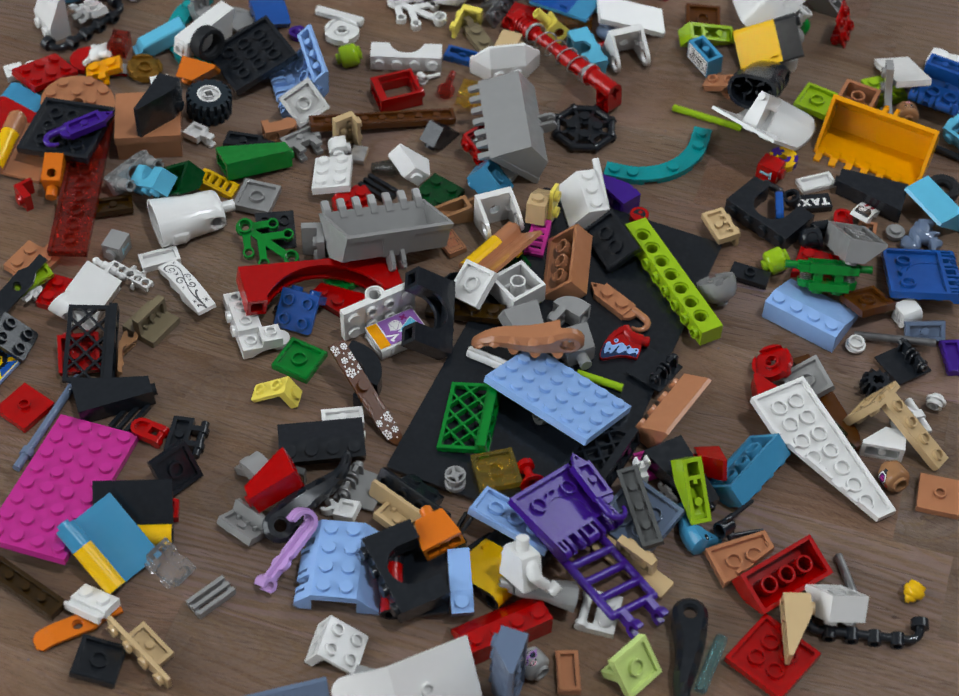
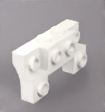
[223,291,283,359]

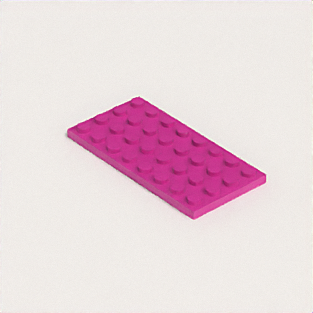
[0,414,139,565]

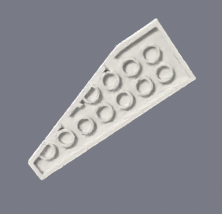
[750,376,896,522]

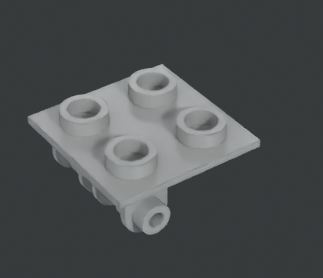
[333,460,378,512]

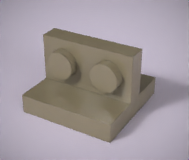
[122,294,180,348]

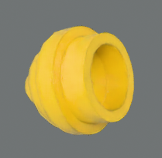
[903,579,926,603]

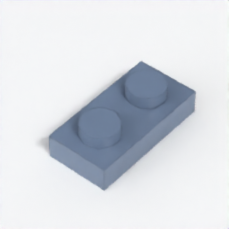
[904,320,946,341]

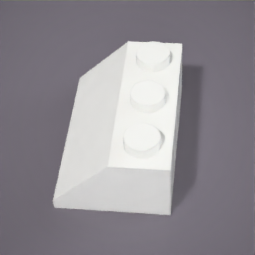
[559,169,608,228]

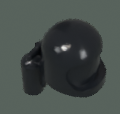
[798,220,828,249]

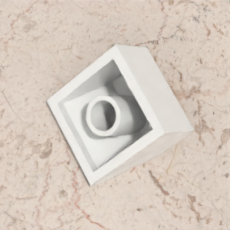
[805,584,869,626]

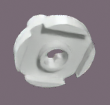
[325,18,359,46]

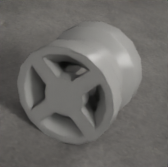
[444,466,466,493]

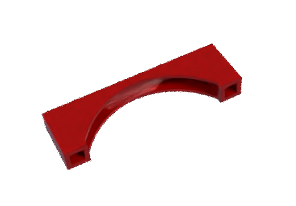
[236,256,403,316]

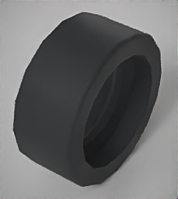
[190,25,225,61]

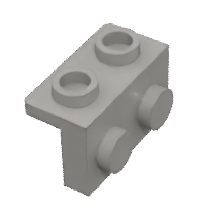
[217,498,266,546]

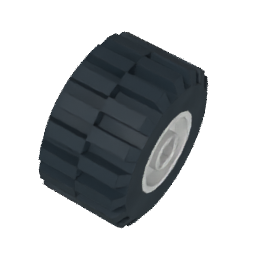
[186,79,232,127]

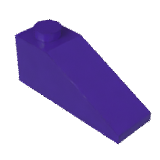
[589,169,641,213]

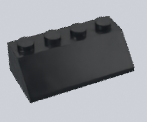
[277,417,366,466]

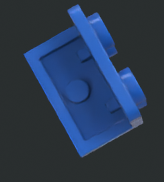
[274,284,327,335]

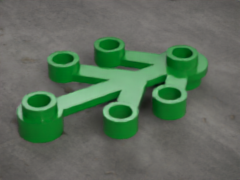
[236,218,300,265]

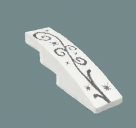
[158,259,216,316]

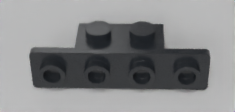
[376,467,451,517]

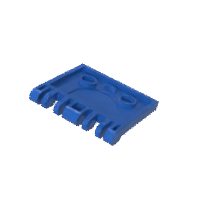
[881,248,959,304]

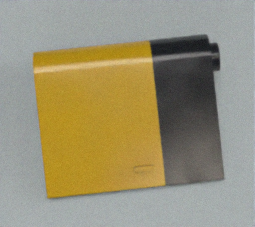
[733,13,805,69]

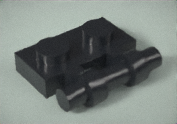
[164,415,210,459]

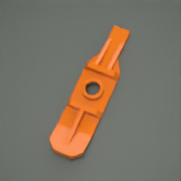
[33,606,123,652]

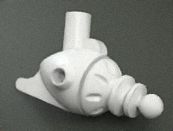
[82,42,112,66]

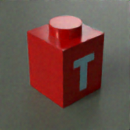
[755,152,786,184]

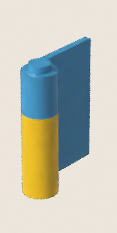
[56,492,161,594]

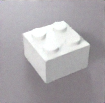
[489,260,546,308]

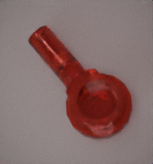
[437,70,457,99]

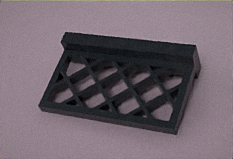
[62,303,120,383]
[560,425,640,487]

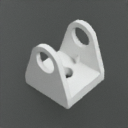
[602,24,651,73]
[474,186,524,240]

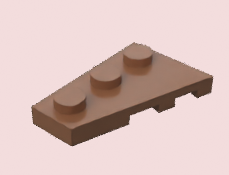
[704,530,774,588]

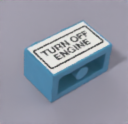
[687,35,723,78]

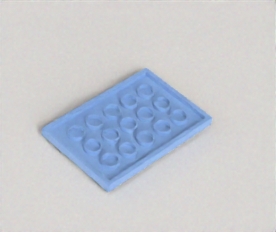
[484,351,632,446]

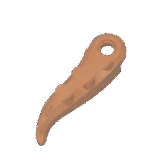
[471,319,585,359]

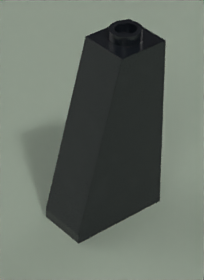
[833,168,909,223]
[70,376,158,422]
[641,435,720,512]

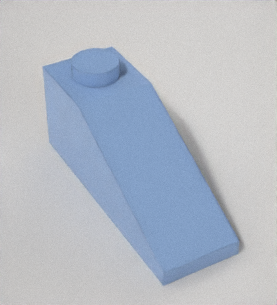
[447,547,474,617]

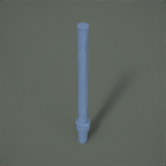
[12,373,79,472]

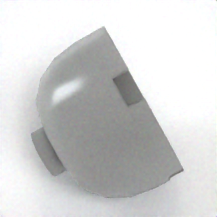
[696,272,737,306]

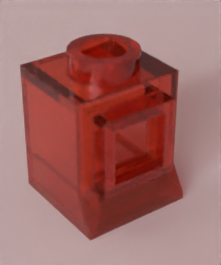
[107,29,132,59]

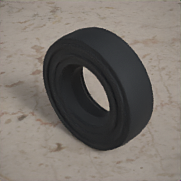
[930,174,959,201]

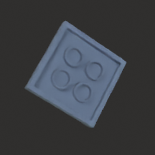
[606,481,685,552]

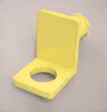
[532,8,570,44]

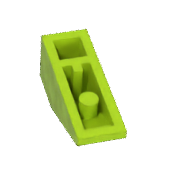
[678,22,735,47]
[671,456,712,525]

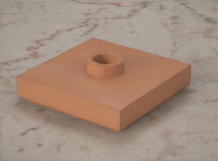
[915,473,959,520]

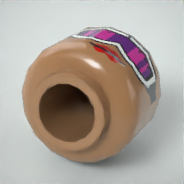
[878,460,910,492]

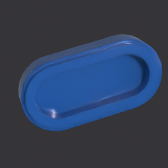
[775,191,784,219]

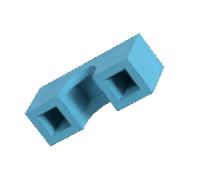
[567,27,609,74]
[131,164,178,198]

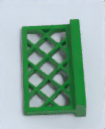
[436,382,502,459]

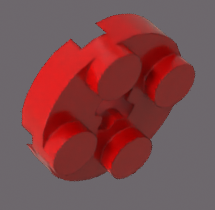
[752,344,793,382]

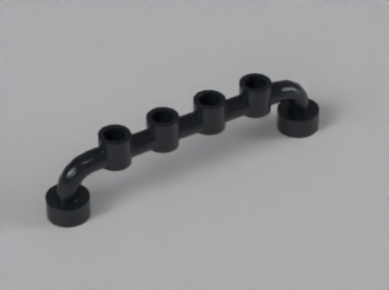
[40,0,124,51]
[806,615,929,650]

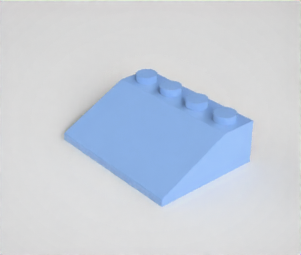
[762,278,859,353]

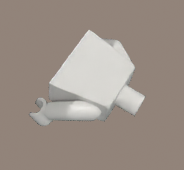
[499,534,562,597]

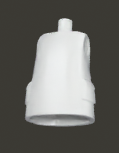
[147,190,236,248]

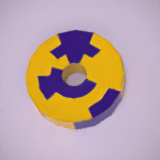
[769,147,798,173]

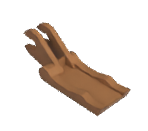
[115,330,138,377]

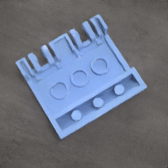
[269,24,329,118]
[293,519,380,615]

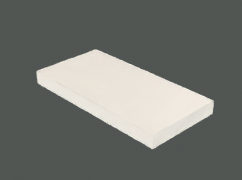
[596,0,665,38]
[874,57,932,88]

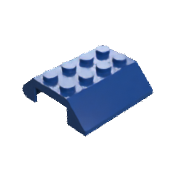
[907,53,959,117]

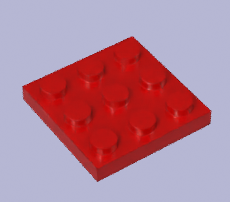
[724,613,821,696]

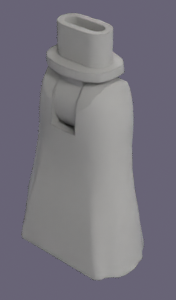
[499,576,579,613]

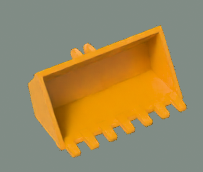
[813,94,940,195]

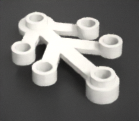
[387,0,447,31]

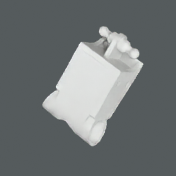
[48,257,126,330]

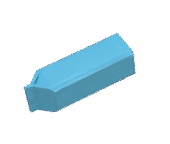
[132,16,186,56]

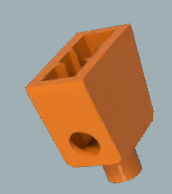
[41,152,70,201]
[414,505,465,561]

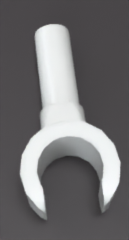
[416,71,441,85]

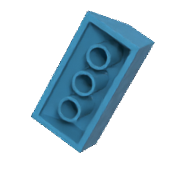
[709,433,791,508]

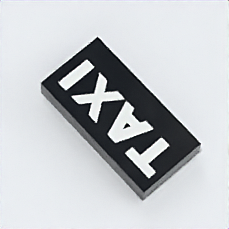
[791,193,833,213]

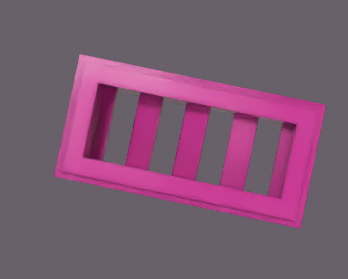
[524,220,552,258]

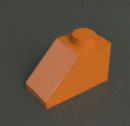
[176,56,221,86]

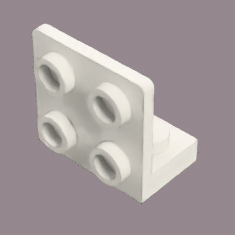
[304,615,368,674]

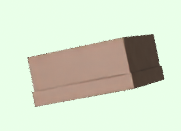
[114,92,183,160]

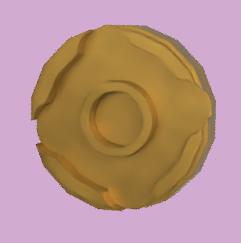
[127,54,163,83]

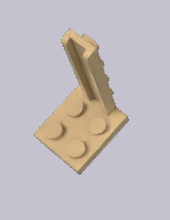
[843,381,949,471]

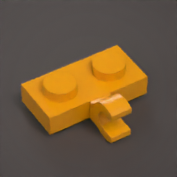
[86,55,123,86]

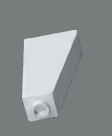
[174,1,234,58]

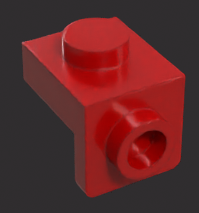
[13,178,35,212]

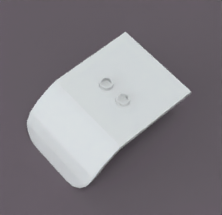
[712,91,816,151]
[331,635,483,696]

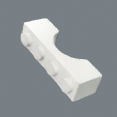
[370,42,442,72]

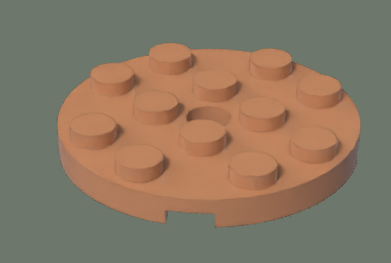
[41,76,115,107]

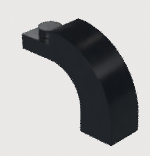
[348,340,382,407]

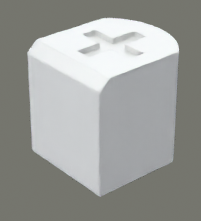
[891,299,923,328]

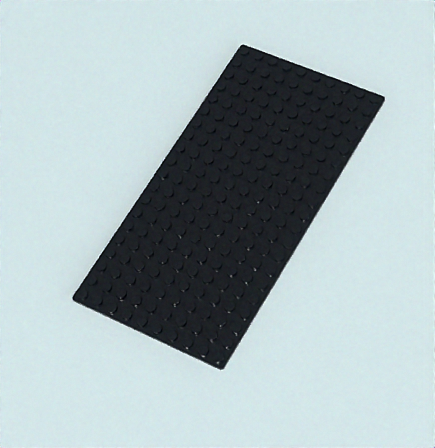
[387,188,722,501]

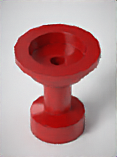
[517,458,544,490]

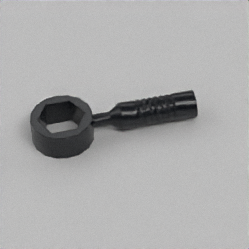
[764,179,801,207]

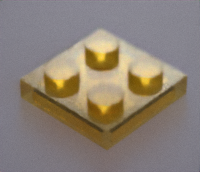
[470,447,522,494]

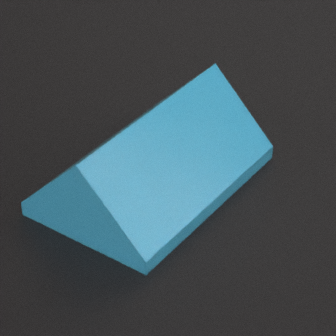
[904,176,959,231]

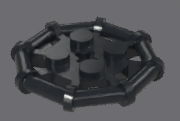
[552,103,617,153]

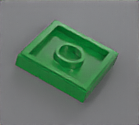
[271,337,328,384]

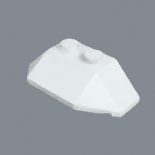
[469,43,540,80]

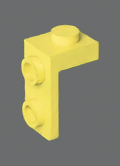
[450,4,483,39]
[547,183,561,222]
[251,376,302,409]

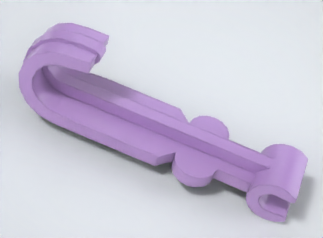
[254,507,318,594]

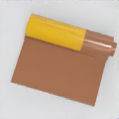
[0,110,44,184]
[459,222,543,273]

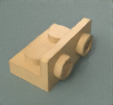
[701,207,741,246]

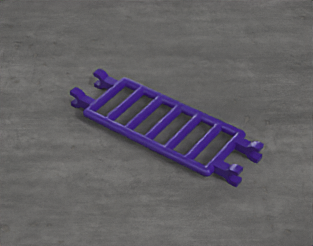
[524,521,670,639]

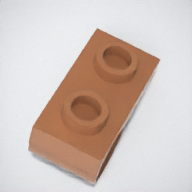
[702,74,733,99]

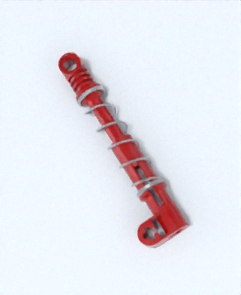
[504,8,622,113]

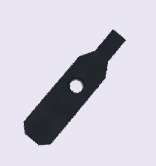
[0,254,48,317]

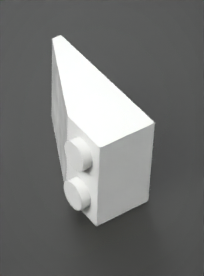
[34,0,72,42]

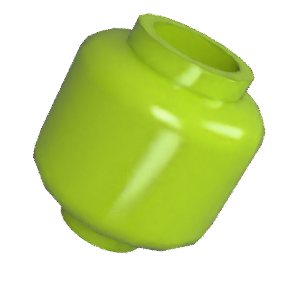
[335,43,363,68]
[760,247,790,275]

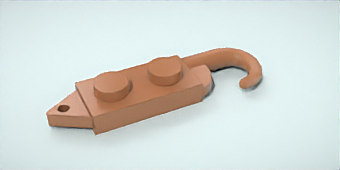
[590,282,651,333]

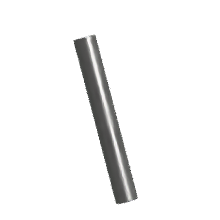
[834,553,858,592]

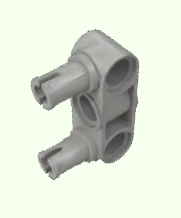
[104,150,164,196]

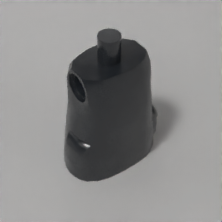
[727,61,790,110]

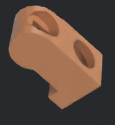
[261,117,297,142]

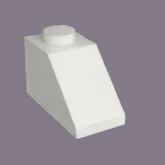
[388,143,430,186]
[859,427,906,462]

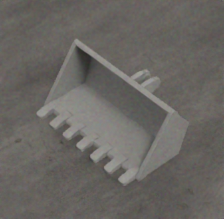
[467,70,557,183]
[319,188,454,272]

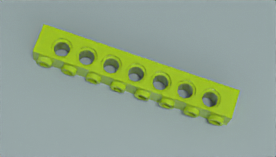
[625,217,723,345]

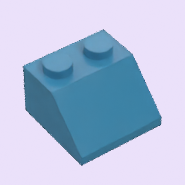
[466,160,514,194]

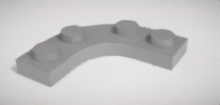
[880,60,894,114]

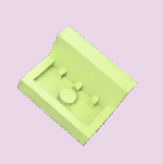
[601,633,662,696]

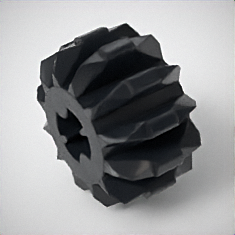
[859,368,894,397]

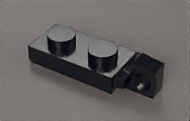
[223,130,275,146]

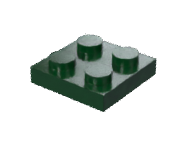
[412,173,465,206]

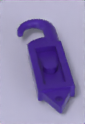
[43,110,114,147]
[570,453,628,521]

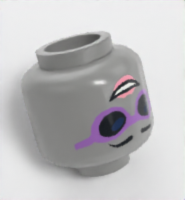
[525,646,550,681]

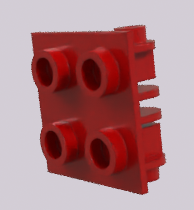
[830,0,854,49]

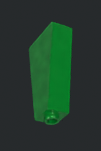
[215,142,294,181]

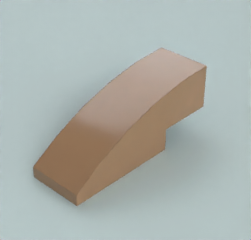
[434,195,474,224]

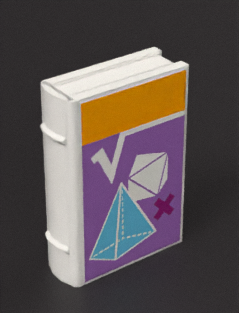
[364,307,425,360]

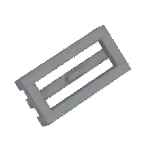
[186,575,236,620]

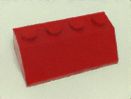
[731,534,833,615]
[450,598,553,665]

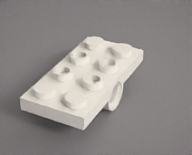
[340,282,415,341]

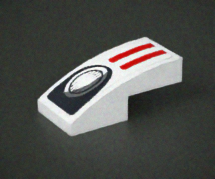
[850,202,880,224]

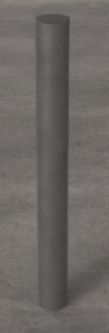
[854,331,936,347]

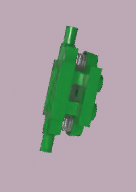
[785,258,873,296]

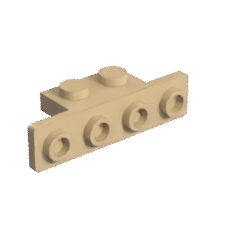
[369,479,421,529]
[592,534,674,599]
[107,615,174,689]

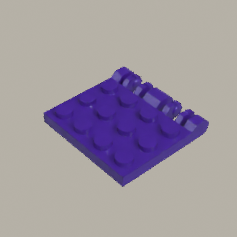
[507,463,624,562]

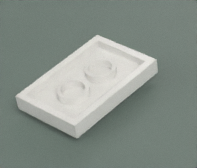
[312,154,353,195]

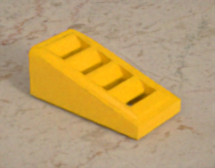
[198,168,240,199]

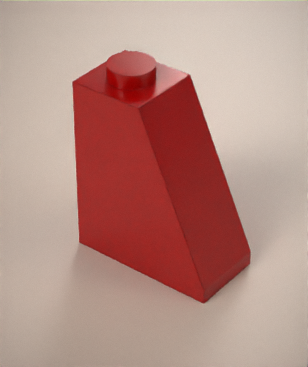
[244,447,304,513]

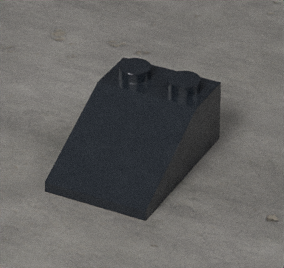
[133,73,184,137]

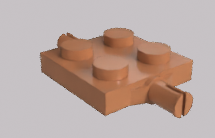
[3,240,60,283]

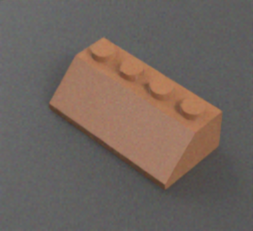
[543,223,593,300]
[635,374,712,449]

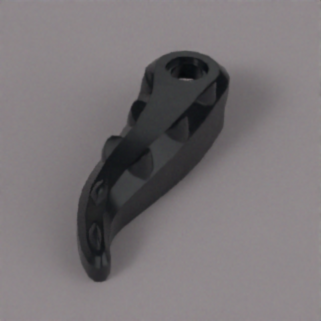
[262,450,352,544]
[671,598,708,696]

